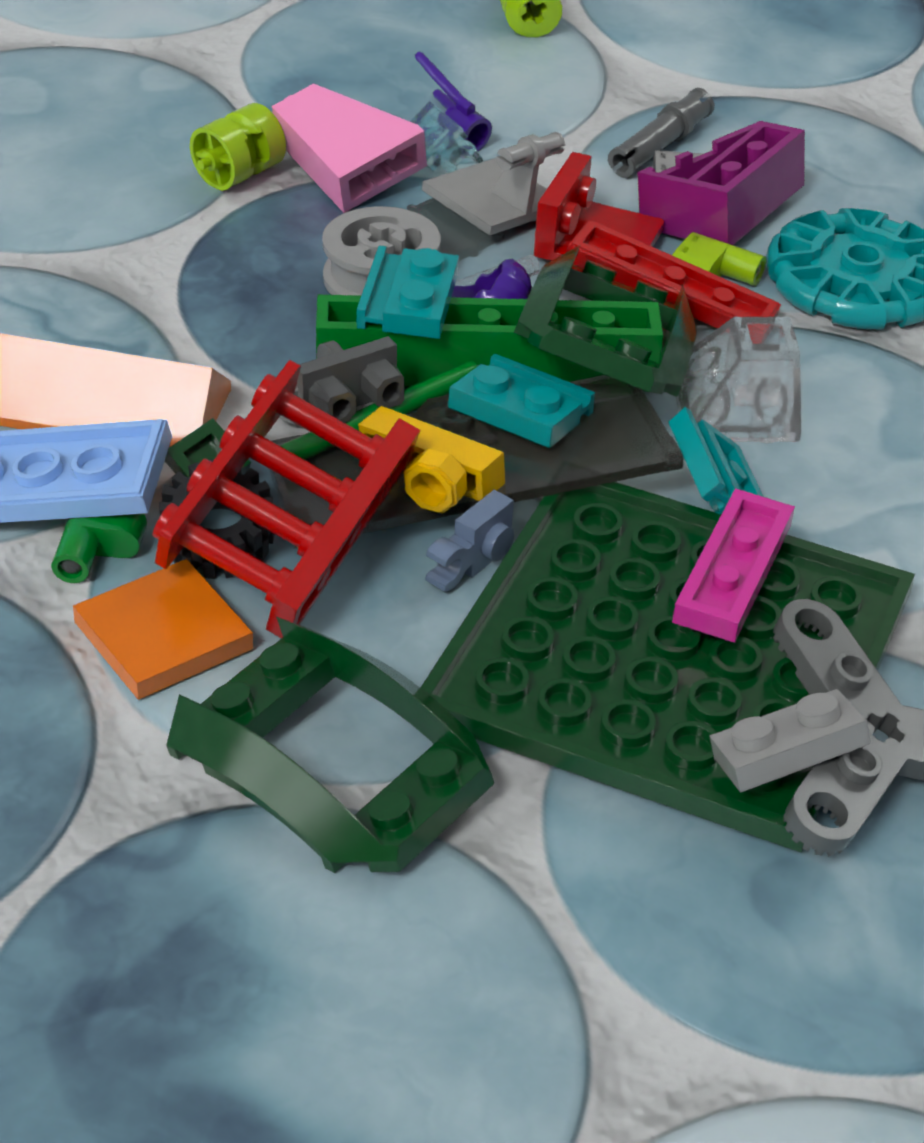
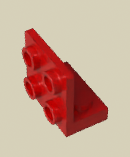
[534,151,664,267]

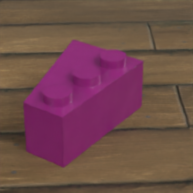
[637,121,805,245]

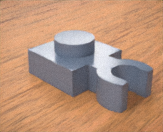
[425,490,514,592]

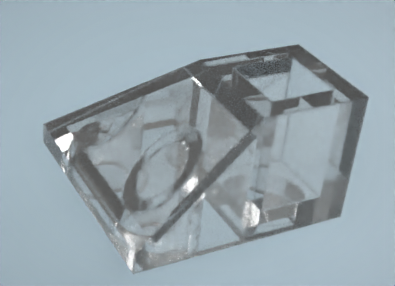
[675,317,801,443]

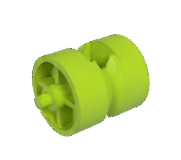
[190,103,286,191]

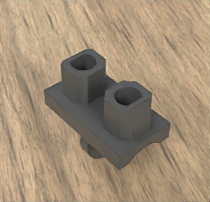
[297,336,404,423]

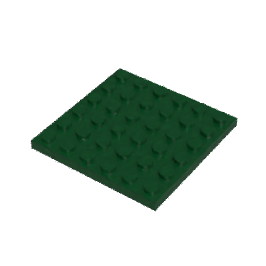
[420,466,915,853]

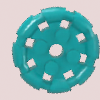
[766,208,924,330]

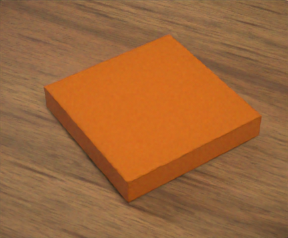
[73,559,253,700]

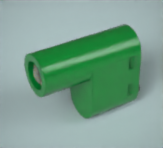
[51,514,147,583]

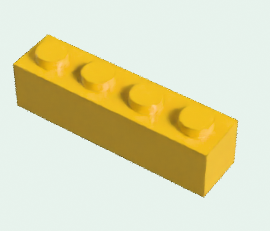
[358,406,505,501]

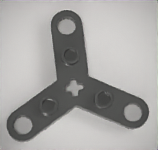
[773,599,924,856]

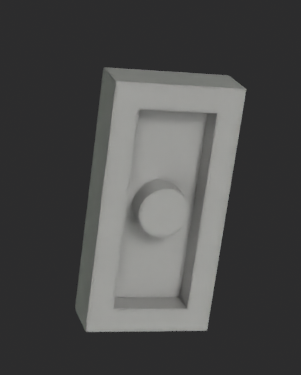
[709,689,871,793]

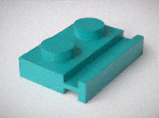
[357,245,459,339]
[448,354,596,448]
[668,407,764,514]

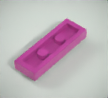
[672,488,795,643]

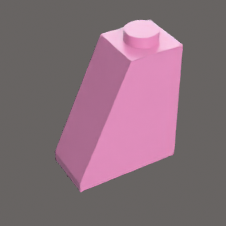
[272,83,427,213]

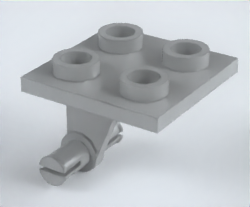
[422,132,565,235]

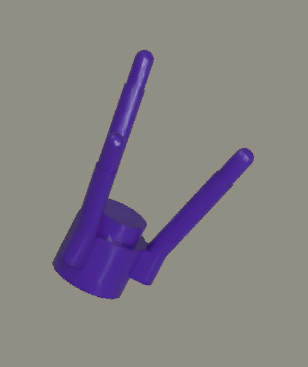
[415,52,492,154]

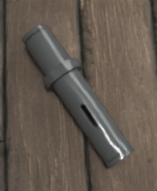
[608,88,715,178]

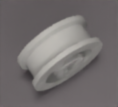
[322,206,441,295]

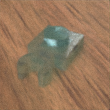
[410,101,483,173]

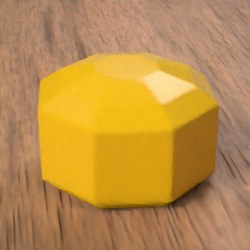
[404,448,468,514]

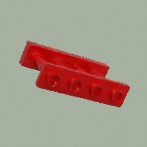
[152,360,420,638]

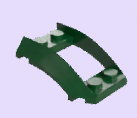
[514,245,697,397]
[166,617,494,873]

